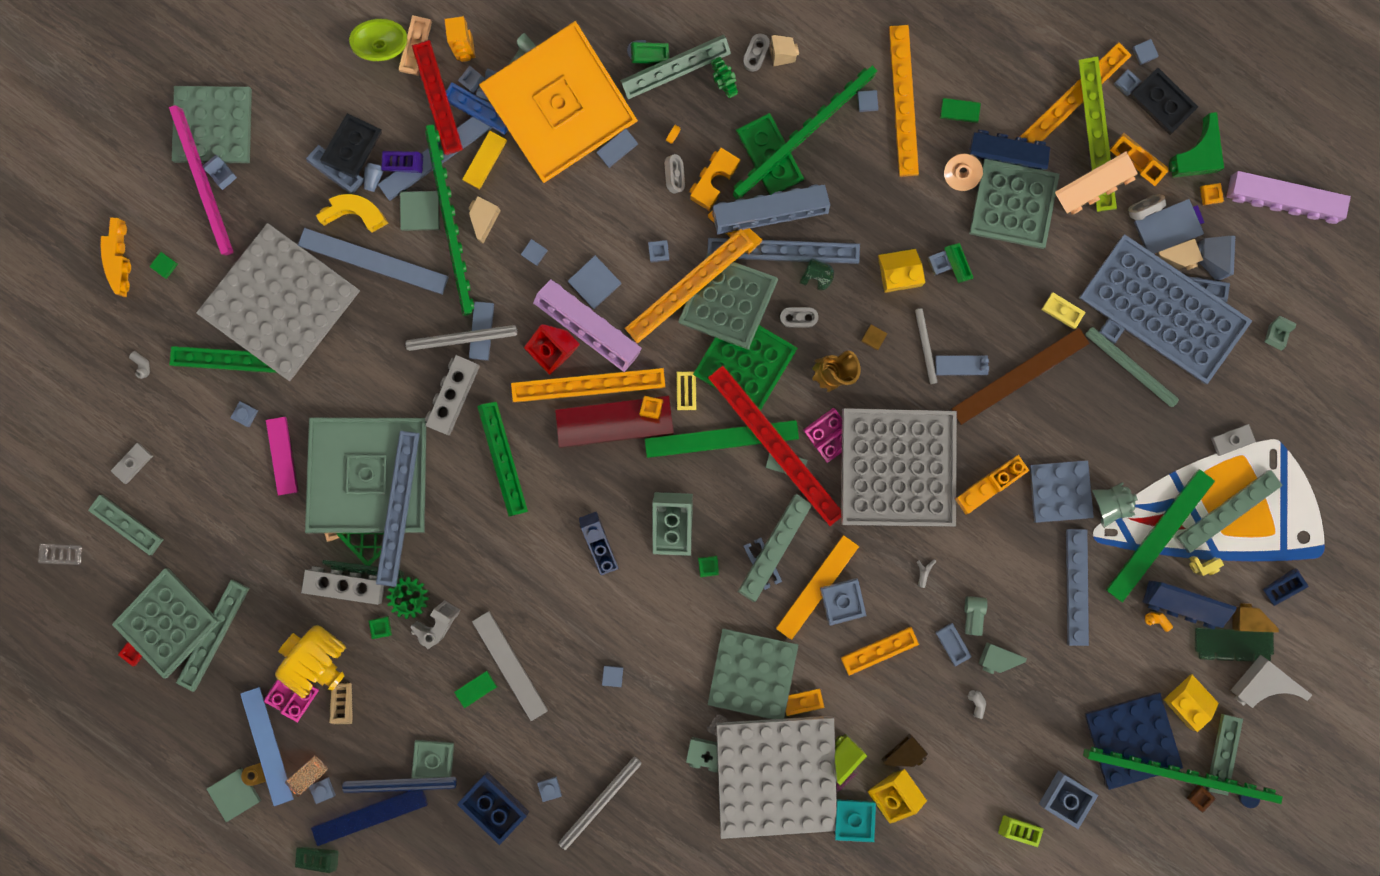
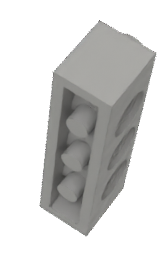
[425,355,480,436]
[301,566,385,605]

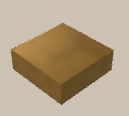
[861,324,888,351]

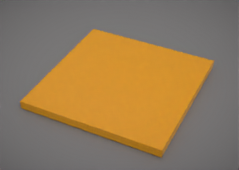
[479,21,638,183]

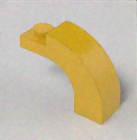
[316,194,388,233]

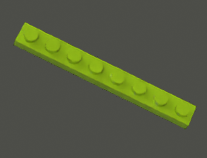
[1078,56,1117,212]

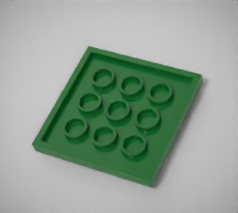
[693,325,798,411]

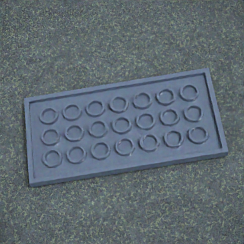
[1079,234,1252,384]

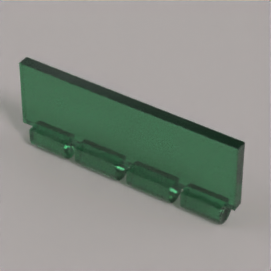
[322,560,404,578]
[1195,628,1274,662]

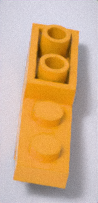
[101,217,131,297]
[955,455,1030,515]

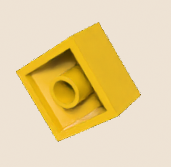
[878,249,925,293]
[1163,674,1219,732]
[868,768,927,824]

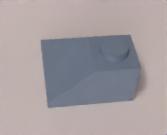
[1197,236,1235,281]

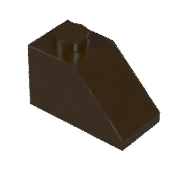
[881,734,928,767]

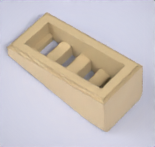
[329,683,353,724]

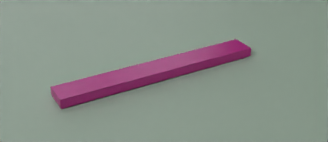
[169,105,234,255]

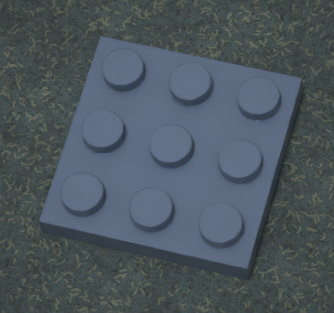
[1029,460,1094,523]

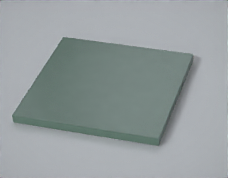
[305,418,427,533]

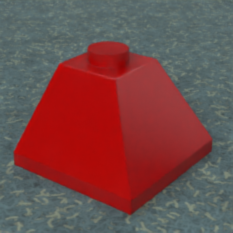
[524,324,580,375]

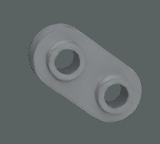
[743,34,770,72]
[664,154,685,194]
[1128,194,1166,220]
[780,308,818,328]

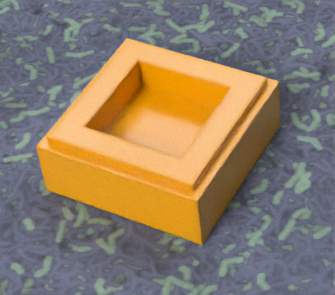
[1200,183,1224,206]
[639,396,663,419]

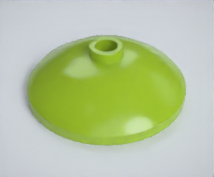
[349,19,407,61]

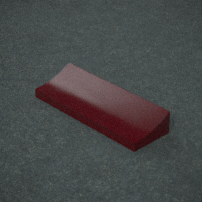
[555,396,674,448]

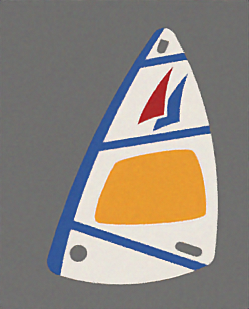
[1093,439,1325,561]

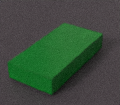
[631,42,669,64]
[940,98,981,123]
[944,243,973,283]
[454,670,498,708]

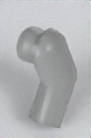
[129,351,150,379]
[968,690,986,719]

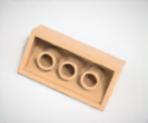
[1055,152,1138,215]

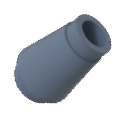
[364,163,383,192]

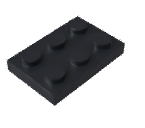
[1129,68,1198,135]
[320,113,382,179]

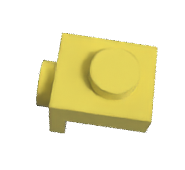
[1189,556,1224,576]

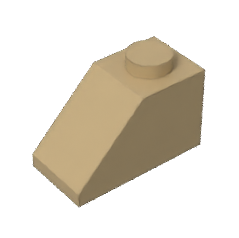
[769,35,799,66]
[469,197,501,244]
[1155,239,1203,270]

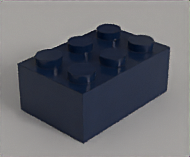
[457,771,529,845]

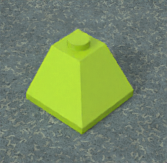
[835,734,867,785]

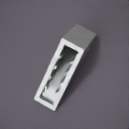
[1230,655,1312,708]

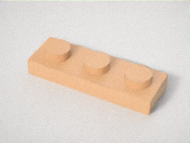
[399,15,432,76]

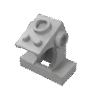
[411,600,461,649]

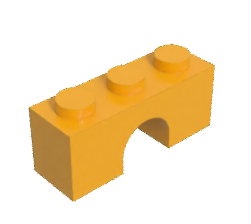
[444,16,476,62]
[1110,132,1168,186]
[689,148,740,211]

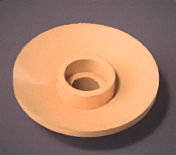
[944,153,983,191]

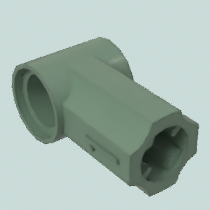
[965,596,987,636]

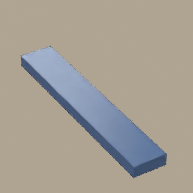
[240,687,294,806]

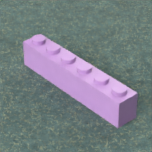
[1227,171,1351,224]
[533,280,642,372]

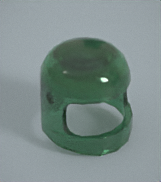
[799,258,834,290]

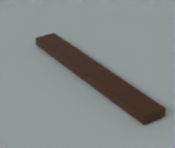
[950,328,1090,425]

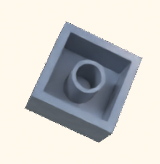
[1039,771,1098,829]

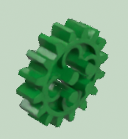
[711,57,738,98]
[386,576,430,619]

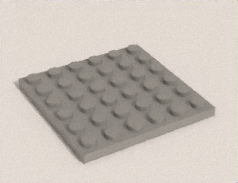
[196,223,360,381]
[841,409,957,526]
[716,716,837,839]

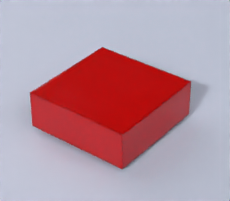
[118,642,142,666]

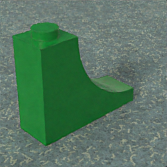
[1169,112,1224,178]

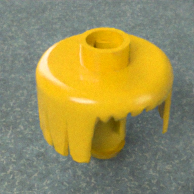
[275,625,346,698]

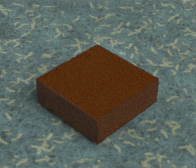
[1186,785,1216,813]

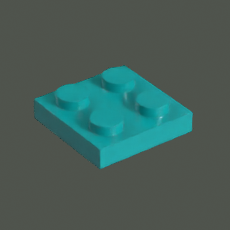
[835,799,876,842]

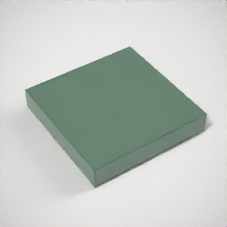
[400,191,440,231]
[411,740,454,779]
[207,768,261,822]

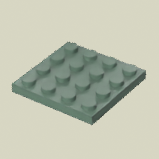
[172,86,252,163]
[969,159,1060,249]
[678,253,778,350]
[112,568,220,679]
[708,628,799,719]

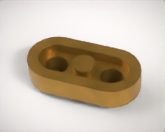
[241,763,266,786]

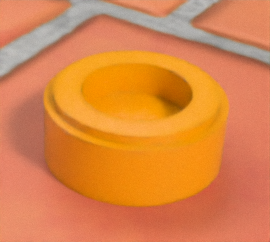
[665,124,681,144]

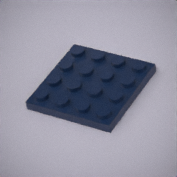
[1085,692,1183,790]

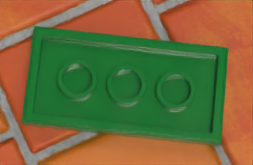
[736,113,804,195]

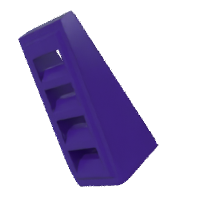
[381,151,424,173]

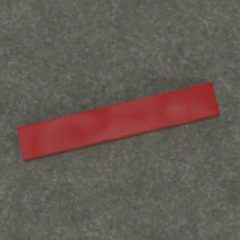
[412,40,464,155]

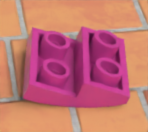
[803,408,842,463]
[264,679,319,723]

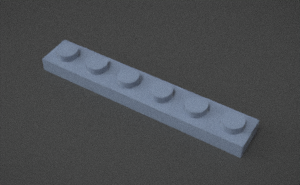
[1066,529,1089,646]

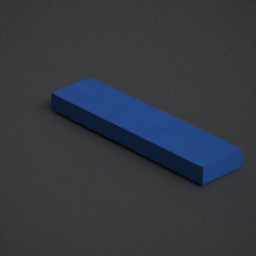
[446,83,508,135]

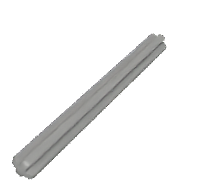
[405,325,517,351]
[559,757,641,850]

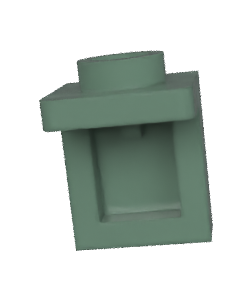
[1265,316,1296,351]

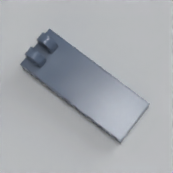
[935,356,989,376]

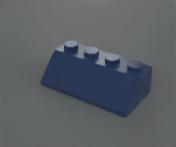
[968,130,1050,170]
[1142,580,1237,630]

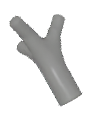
[917,560,936,588]

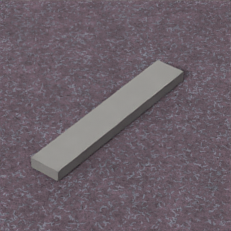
[472,611,548,721]

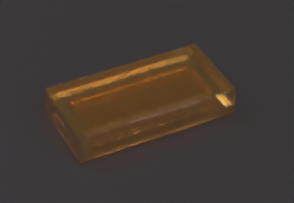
[285,755,328,797]

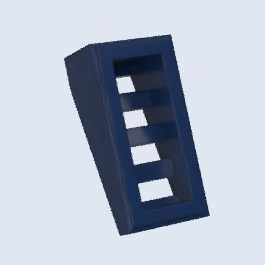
[1263,568,1309,606]

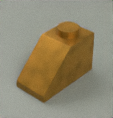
[1232,603,1279,632]

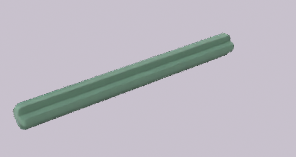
[1085,327,1179,407]

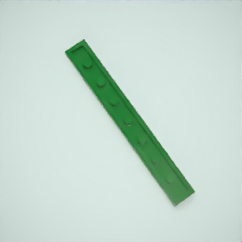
[645,420,799,458]
[1105,469,1215,603]

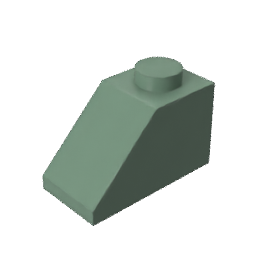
[978,642,1027,674]

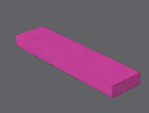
[266,417,299,495]

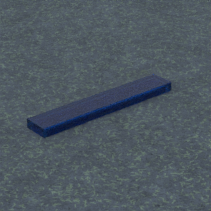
[311,790,428,846]

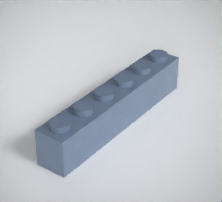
[712,185,830,235]

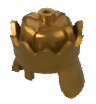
[812,350,861,392]

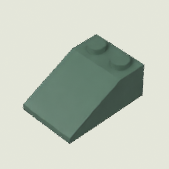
[653,492,693,556]

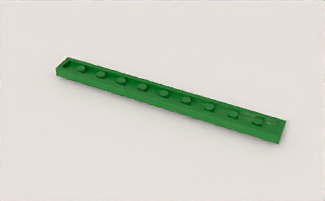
[732,65,878,200]
[425,124,474,316]
[1083,747,1283,804]

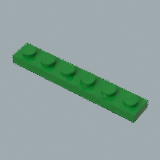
[169,346,277,373]
[477,402,528,517]

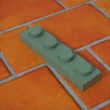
[88,495,164,555]
[1206,714,1243,796]

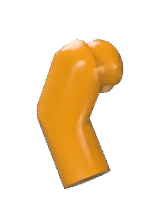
[1145,612,1173,632]

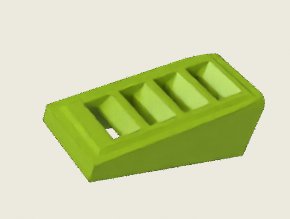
[998,815,1044,847]

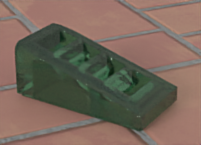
[295,847,339,873]

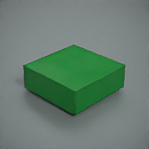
[149,252,178,279]
[698,556,719,577]
[368,616,392,639]

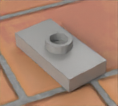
[1211,424,1256,456]
[111,443,153,484]

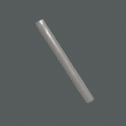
[915,308,938,384]

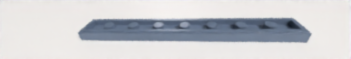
[378,117,492,201]
[298,228,449,295]
[707,238,860,264]
[376,431,420,587]

